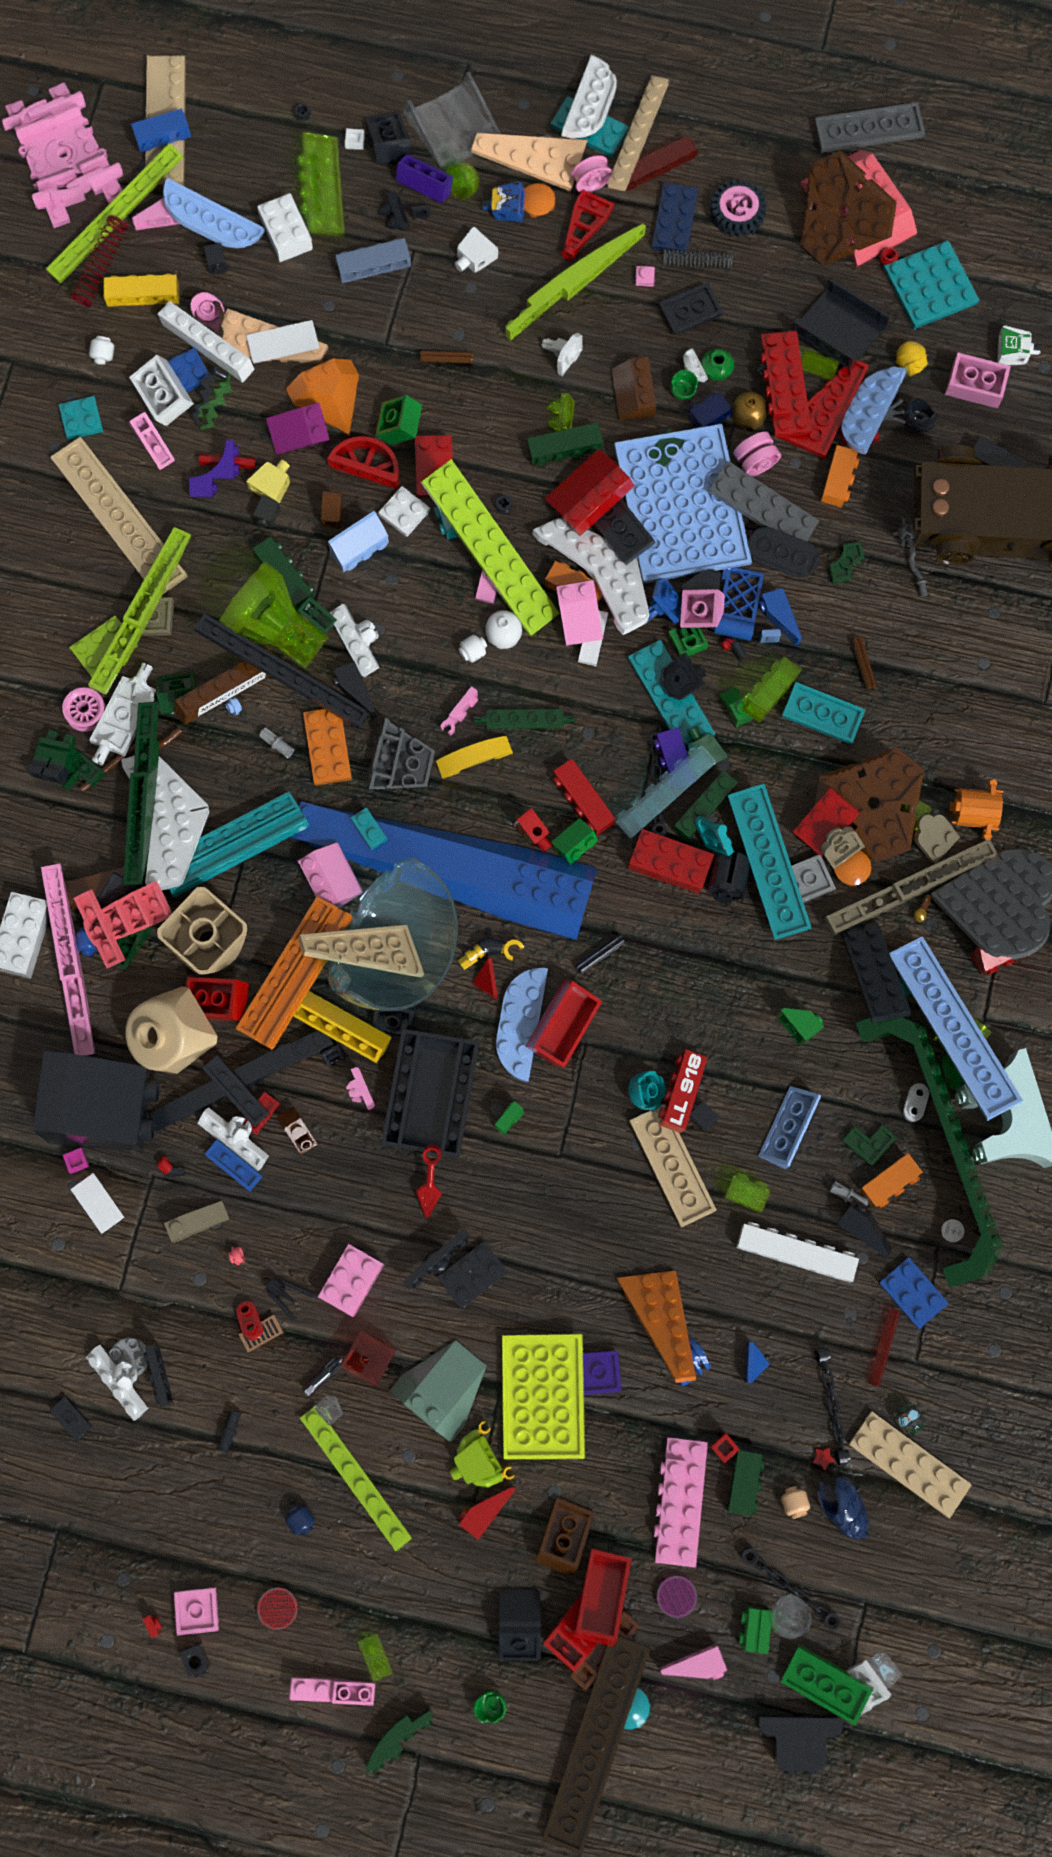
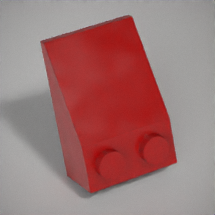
[415,435,453,497]

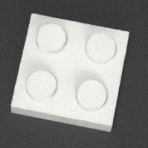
[378,487,430,537]

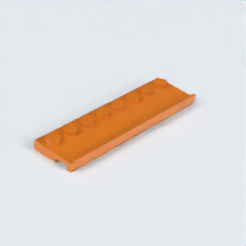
[235,896,353,1050]

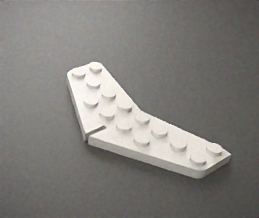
[532,518,649,635]
[121,756,210,890]

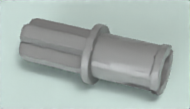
[259,728,295,758]
[829,1181,868,1206]

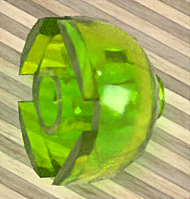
[446,162,480,201]

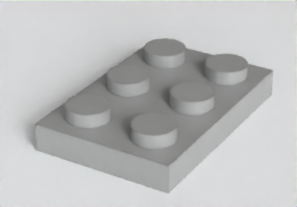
[792,855,836,903]

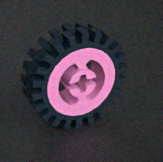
[710,179,767,237]

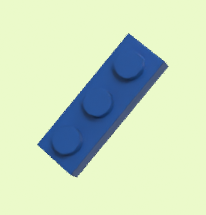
[204,1140,263,1192]

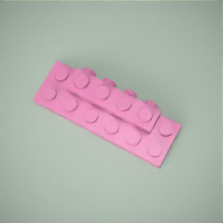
[654,1437,708,1567]

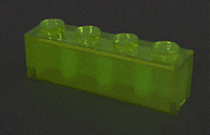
[742,656,802,723]

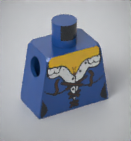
[483,181,525,222]

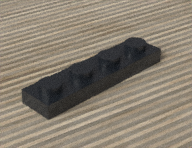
[202,1055,270,1127]

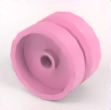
[733,432,781,477]

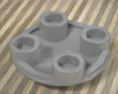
[109,1337,148,1376]

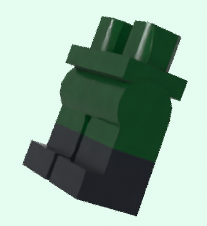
[25,730,77,785]

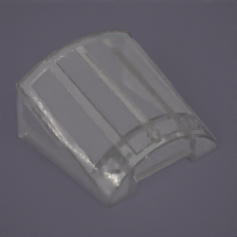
[403,72,501,168]

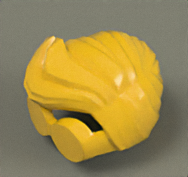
[896,341,928,376]

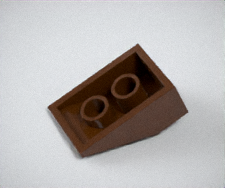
[534,1498,594,1577]

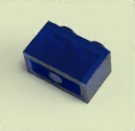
[688,391,732,428]

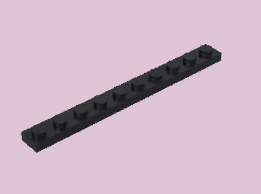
[194,614,369,729]

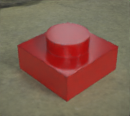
[142,1613,163,1638]

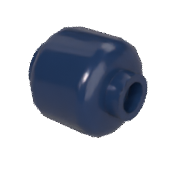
[285,1504,315,1536]

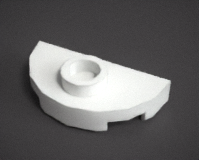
[683,349,708,383]

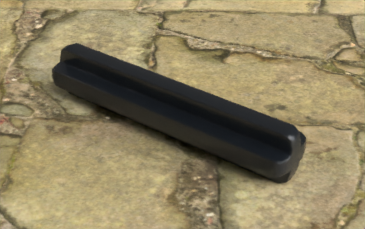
[575,934,625,974]

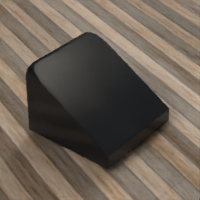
[411,205,430,219]

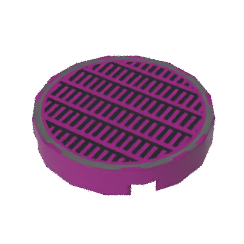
[656,1575,697,1618]

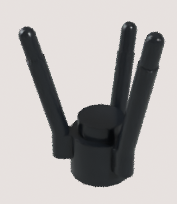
[266,1277,317,1321]

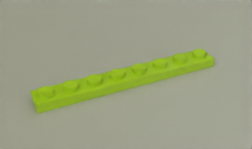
[300,1405,412,1551]

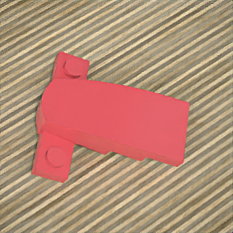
[74,881,172,968]

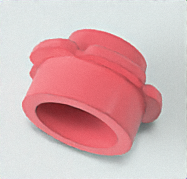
[229,1246,245,1266]

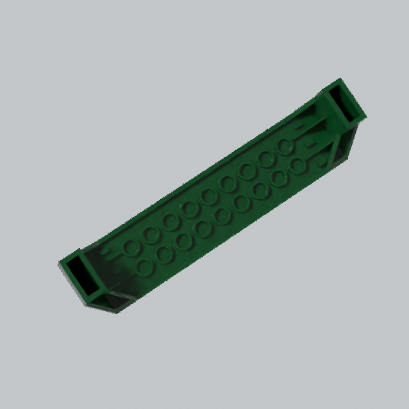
[856,1017,1004,1288]

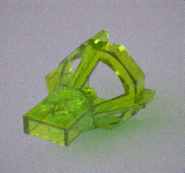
[219,562,329,669]

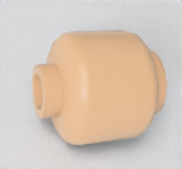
[781,1486,810,1519]

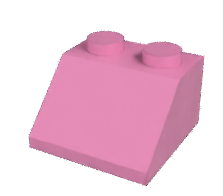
[680,589,725,628]

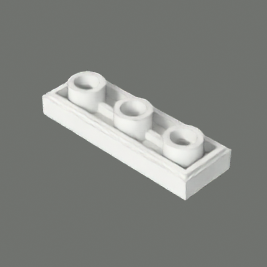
[578,611,608,666]

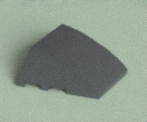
[368,717,435,790]

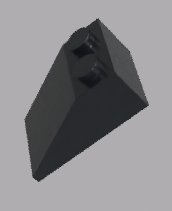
[365,112,412,164]

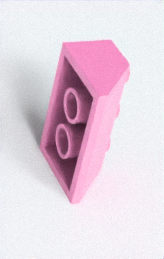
[298,843,363,908]

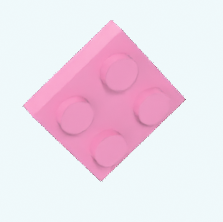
[174,1587,219,1635]

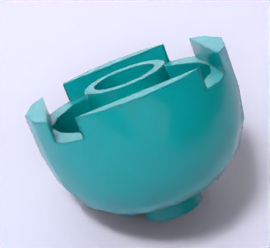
[628,1071,666,1110]

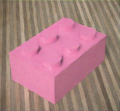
[945,353,1011,408]
[318,1244,384,1317]

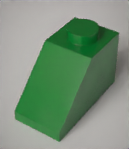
[718,687,755,728]

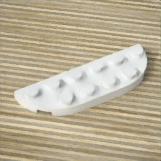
[562,55,617,139]

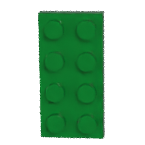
[781,1644,874,1725]

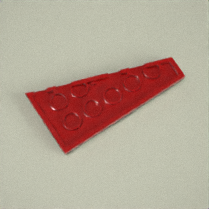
[777,360,869,459]

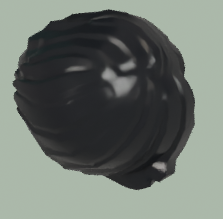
[904,397,938,432]

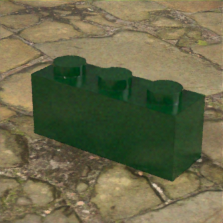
[726,1450,765,1517]

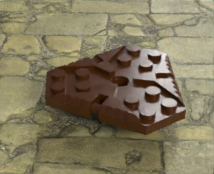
[800,151,897,266]
[815,747,924,862]

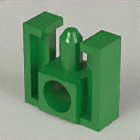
[668,627,708,656]
[495,1101,524,1136]

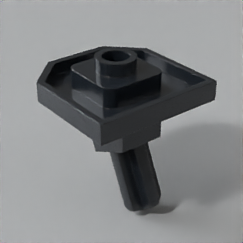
[660,653,706,700]

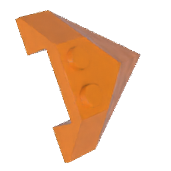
[286,358,359,436]

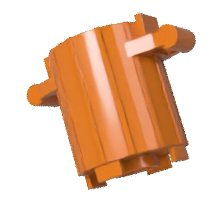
[949,779,1003,840]

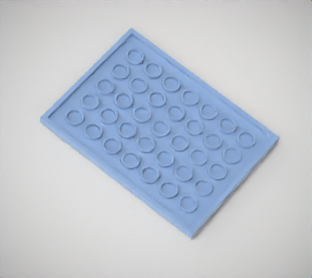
[614,424,752,584]

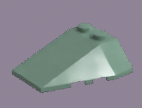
[390,1340,486,1442]

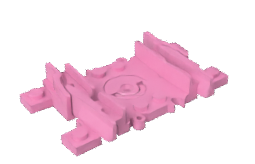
[2,83,123,228]

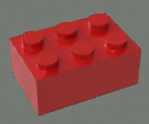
[793,787,861,856]
[186,977,249,1022]

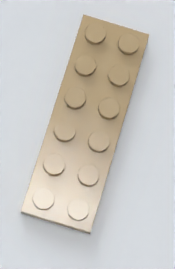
[629,1104,717,1228]
[848,1411,972,1518]

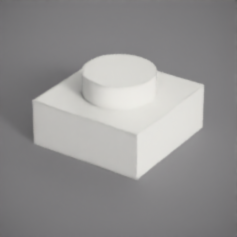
[345,129,365,150]

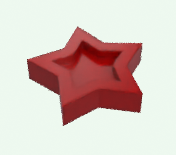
[812,1447,835,1471]

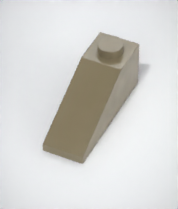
[164,1201,230,1243]

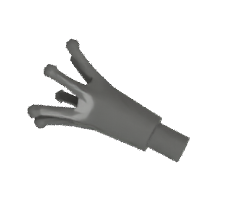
[883,399,905,424]

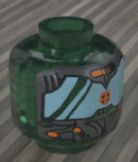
[895,1403,925,1436]

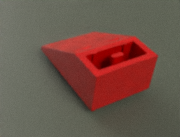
[543,1595,597,1672]

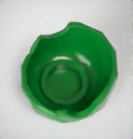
[670,370,698,400]
[473,1690,507,1724]

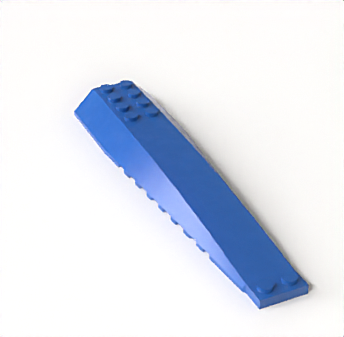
[290,801,598,940]

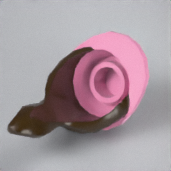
[191,292,225,338]

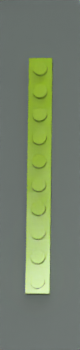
[46,143,183,284]

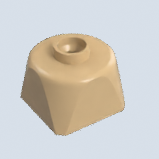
[157,887,247,974]
[125,986,217,1074]

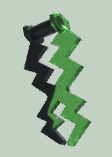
[191,367,232,430]

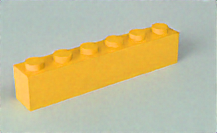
[294,991,392,1063]

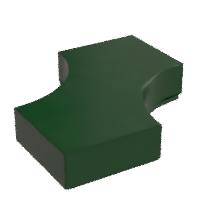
[828,541,865,584]

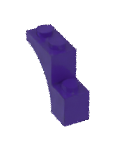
[189,440,239,498]

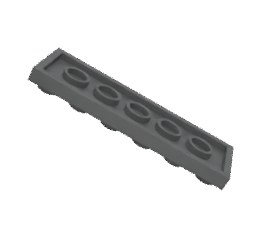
[814,102,925,153]
[708,461,819,541]

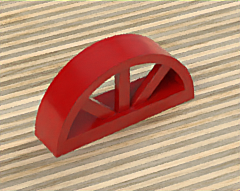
[327,436,399,489]

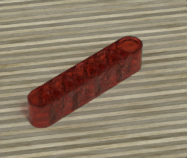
[625,136,699,192]

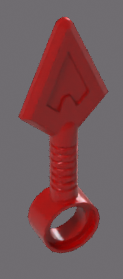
[416,1144,442,1218]

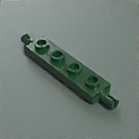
[474,709,575,729]

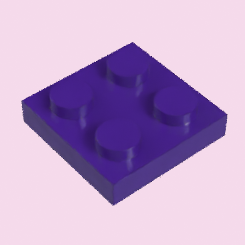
[583,1351,621,1395]

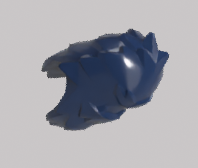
[817,1477,870,1541]

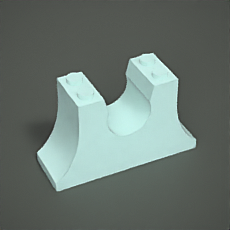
[955,1048,1052,1168]

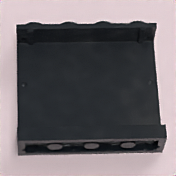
[791,279,890,370]

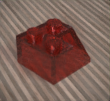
[341,1331,396,1387]

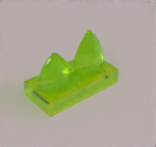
[801,350,839,380]
[547,393,575,431]
[358,1633,393,1682]

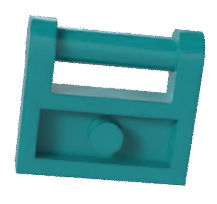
[695,816,734,856]

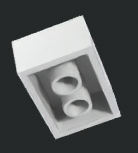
[257,194,313,262]
[129,355,194,426]

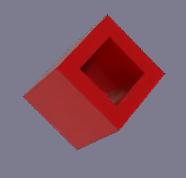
[709,1433,740,1463]

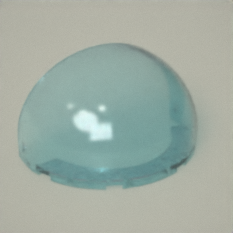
[328,858,458,1011]

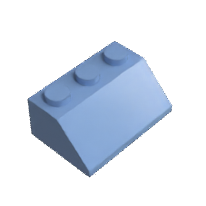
[328,511,389,572]

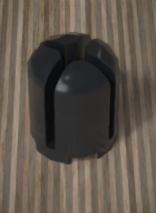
[706,851,750,904]

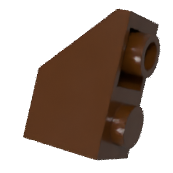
[321,490,344,529]
[277,1106,318,1155]

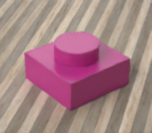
[63,1148,89,1174]

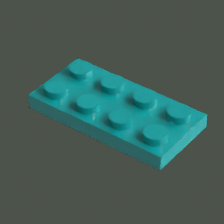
[550,96,629,158]
[782,682,866,745]

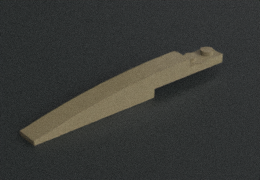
[824,840,998,935]

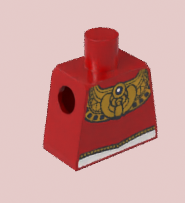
[513,808,552,852]

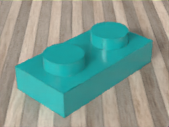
[351,807,387,850]

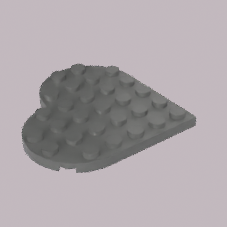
[931,849,1052,959]

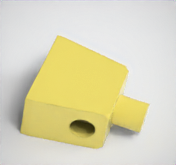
[247,460,290,504]

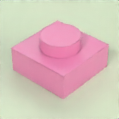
[636,266,655,287]

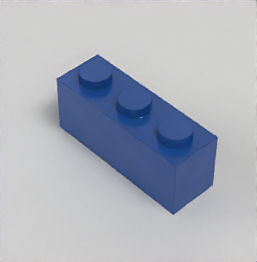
[131,108,191,152]

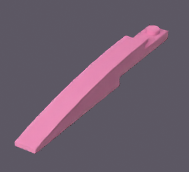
[41,864,96,1056]

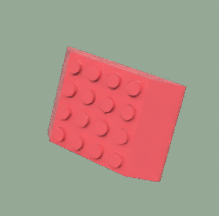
[800,150,917,267]

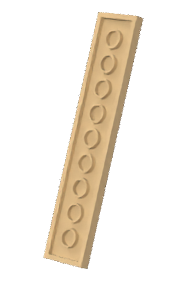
[51,437,188,594]

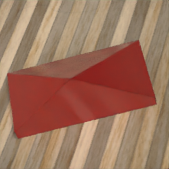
[472,958,498,999]

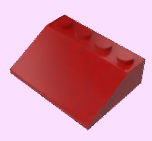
[545,449,635,536]

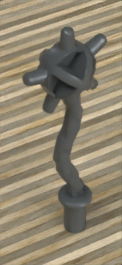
[892,519,928,597]

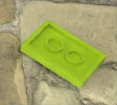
[69,616,138,677]

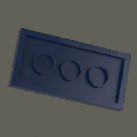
[652,182,698,255]

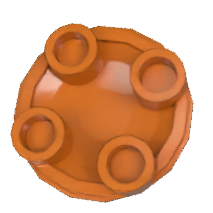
[524,183,555,218]
[834,851,872,887]

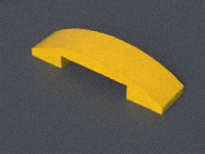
[436,736,513,779]

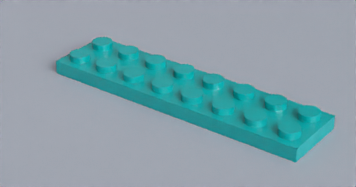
[728,784,812,940]

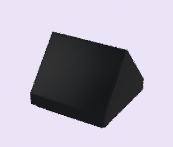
[320,1043,345,1067]

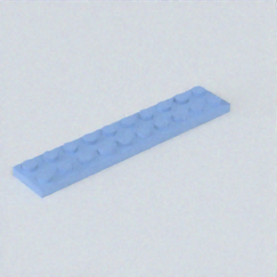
[890,936,1023,1121]

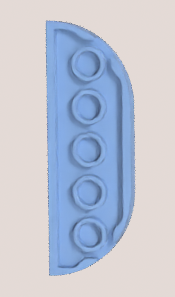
[163,178,265,248]
[842,367,906,455]
[496,968,548,1082]

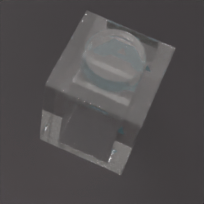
[870,1652,903,1689]

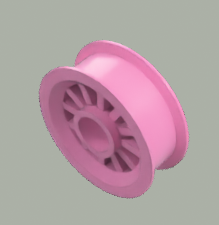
[571,156,612,192]
[62,688,106,732]

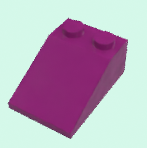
[266,403,329,455]

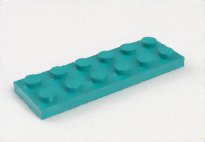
[628,640,715,743]

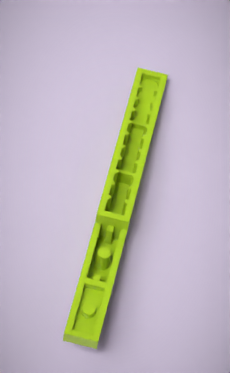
[505,223,646,341]
[88,527,191,694]

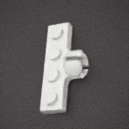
[330,604,380,677]
[197,1107,269,1171]
[86,1345,148,1421]

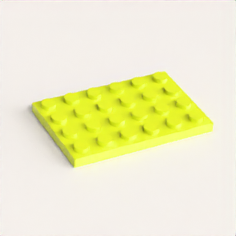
[502,1334,585,1459]

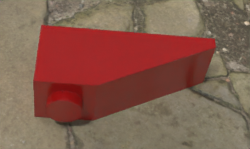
[458,1486,516,1540]

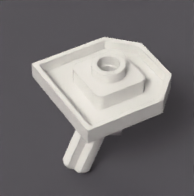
[542,333,582,376]

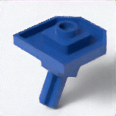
[647,579,682,624]

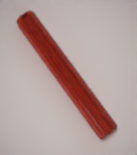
[869,1309,900,1387]

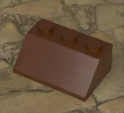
[611,357,656,421]

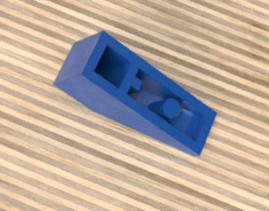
[759,588,802,645]

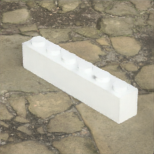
[158,301,255,383]
[736,1222,859,1283]

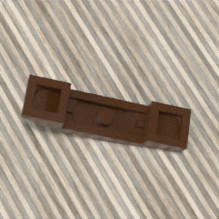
[570,1611,640,1691]

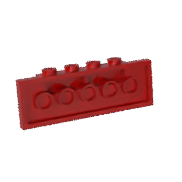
[760,331,812,438]

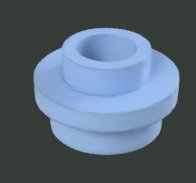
[225,697,242,716]

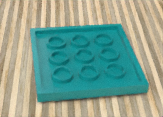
[883,240,980,329]

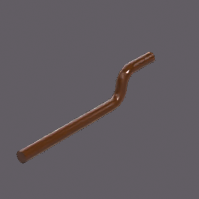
[79,727,182,793]

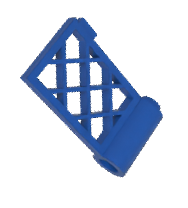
[711,567,764,641]

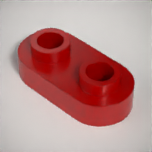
[236,1301,263,1340]

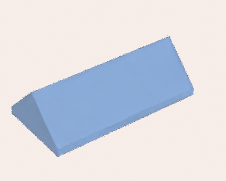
[758,1086,821,1169]

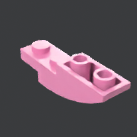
[289,1677,375,1705]

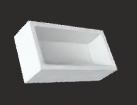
[0,892,50,979]

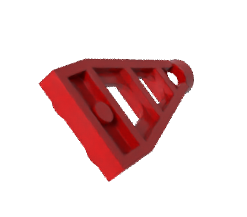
[561,189,614,261]

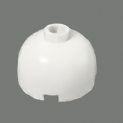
[485,610,522,649]

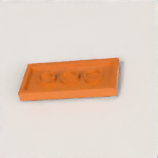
[303,709,352,786]

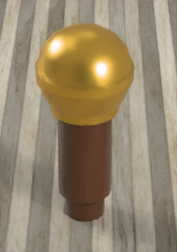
[913,895,931,922]

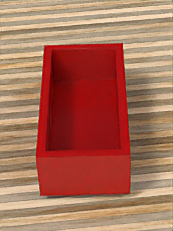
[628,829,714,894]
[525,980,602,1068]
[573,1549,632,1647]

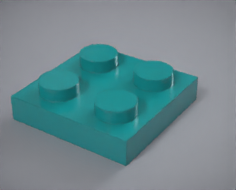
[59,396,103,440]

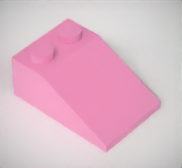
[557,580,603,646]

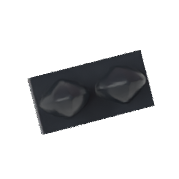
[378,191,411,231]

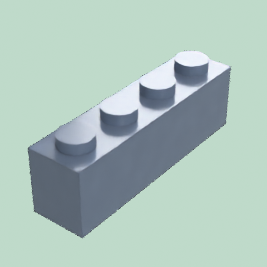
[335,238,411,283]

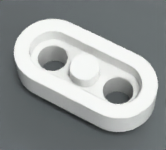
[903,1083,929,1122]

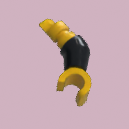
[458,937,524,970]

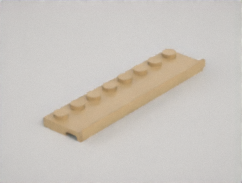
[145,55,186,186]

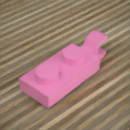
[441,686,478,736]

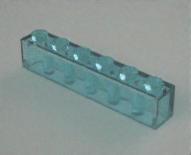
[616,745,716,838]

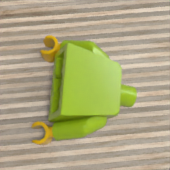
[450,1421,514,1487]

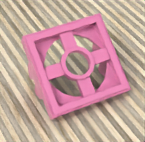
[346,1067,375,1110]

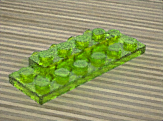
[298,132,344,237]

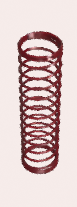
[70,215,130,307]

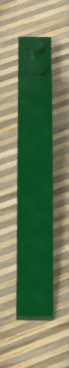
[123,702,160,886]

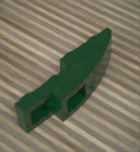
[365,1708,434,1774]

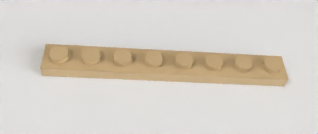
[608,76,669,191]

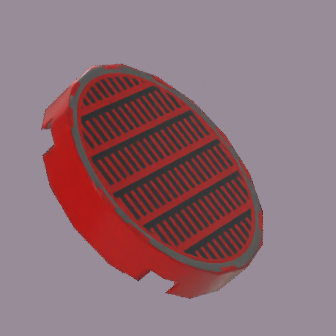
[257,1587,299,1630]

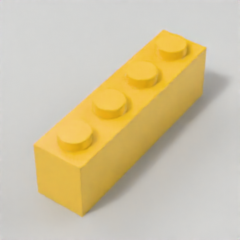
[104,274,179,306]

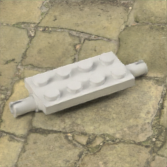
[89,663,157,765]

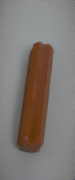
[420,350,474,363]
[851,636,876,690]

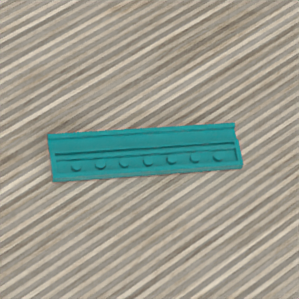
[169,792,309,897]

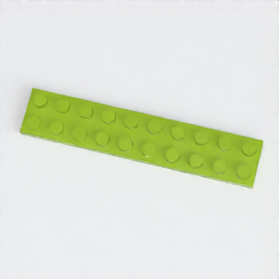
[420,459,560,636]

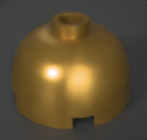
[731,391,768,429]

